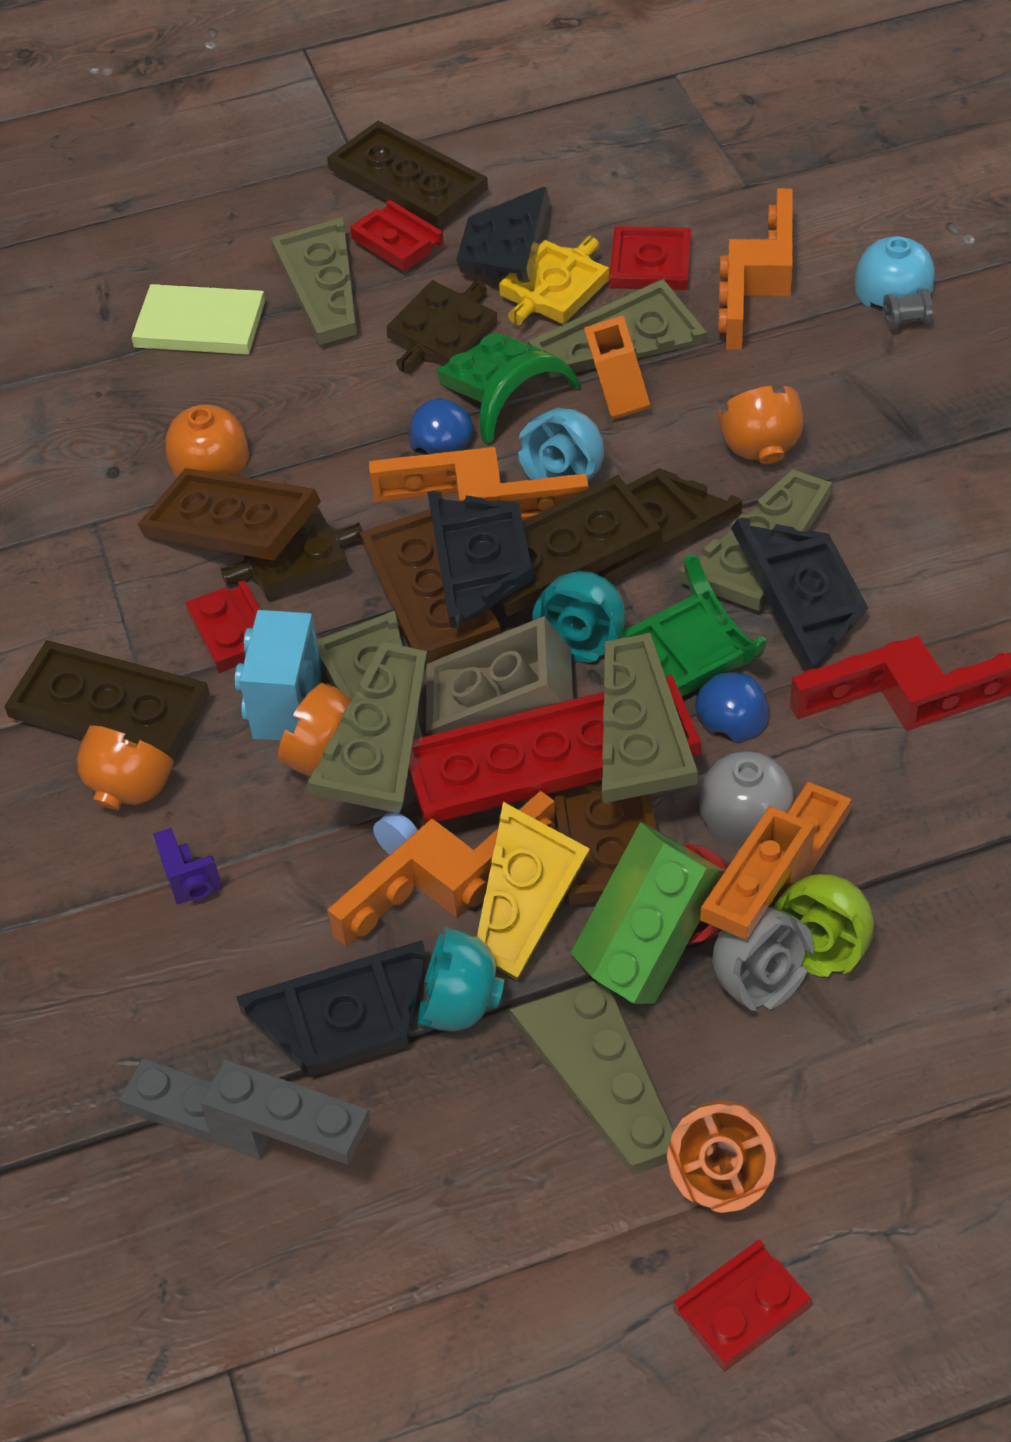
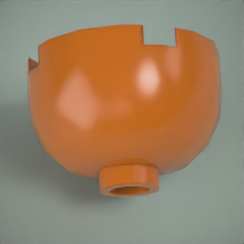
[717,386,804,464]
[165,404,250,478]
[278,683,352,777]
[76,725,174,811]
[667,1099,778,1213]

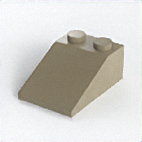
[426,616,573,736]

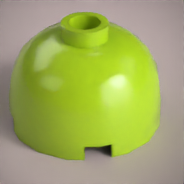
[773,874,874,977]

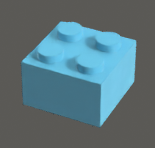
[235,610,323,741]

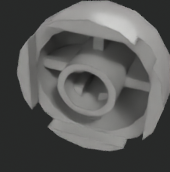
[698,751,794,847]
[712,907,814,1011]

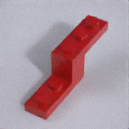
[790,635,1011,731]

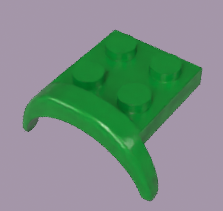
[436,333,581,444]
[620,554,767,697]

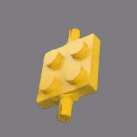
[499,236,609,325]

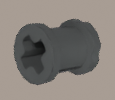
[883,288,933,330]

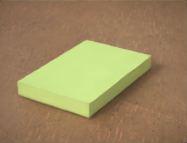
[132,284,265,355]

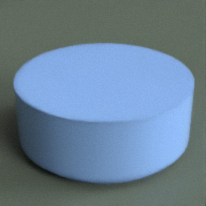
[373,812,418,854]

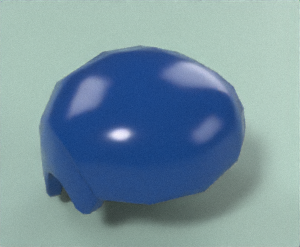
[408,398,473,454]
[695,672,770,743]

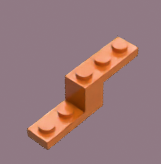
[718,189,793,350]
[369,447,589,521]
[700,782,852,940]
[327,791,556,947]

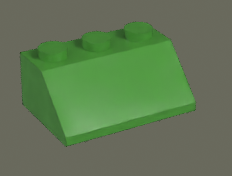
[571,822,725,1004]

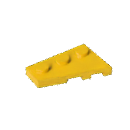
[477,802,590,981]

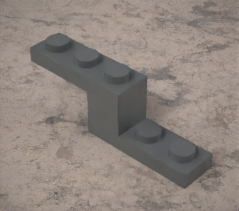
[118,1058,371,1165]

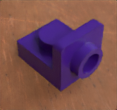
[153,828,222,905]

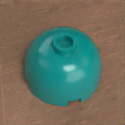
[532,571,626,663]
[417,926,504,1032]

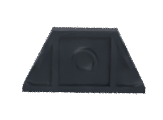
[456,187,550,283]
[427,491,534,629]
[731,517,869,671]
[236,940,426,1076]

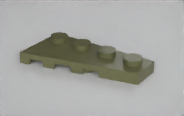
[271,217,357,345]
[528,279,707,379]
[679,469,832,611]
[317,611,422,740]
[602,633,698,803]
[305,641,427,813]
[510,980,674,1175]

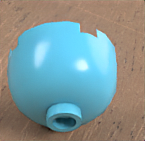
[854,236,935,313]
[518,408,604,483]

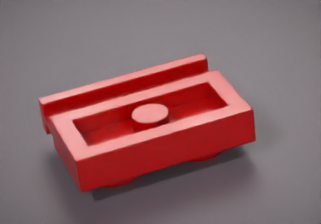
[350,200,444,272]
[185,580,260,674]
[673,1239,812,1372]

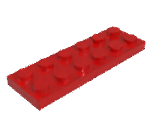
[408,675,701,824]

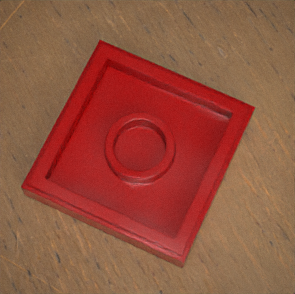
[609,226,691,291]

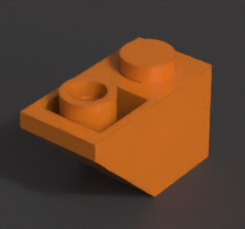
[584,315,651,420]

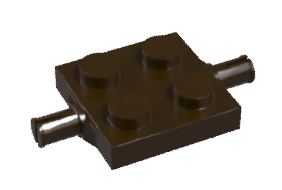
[387,280,497,373]
[220,507,363,599]

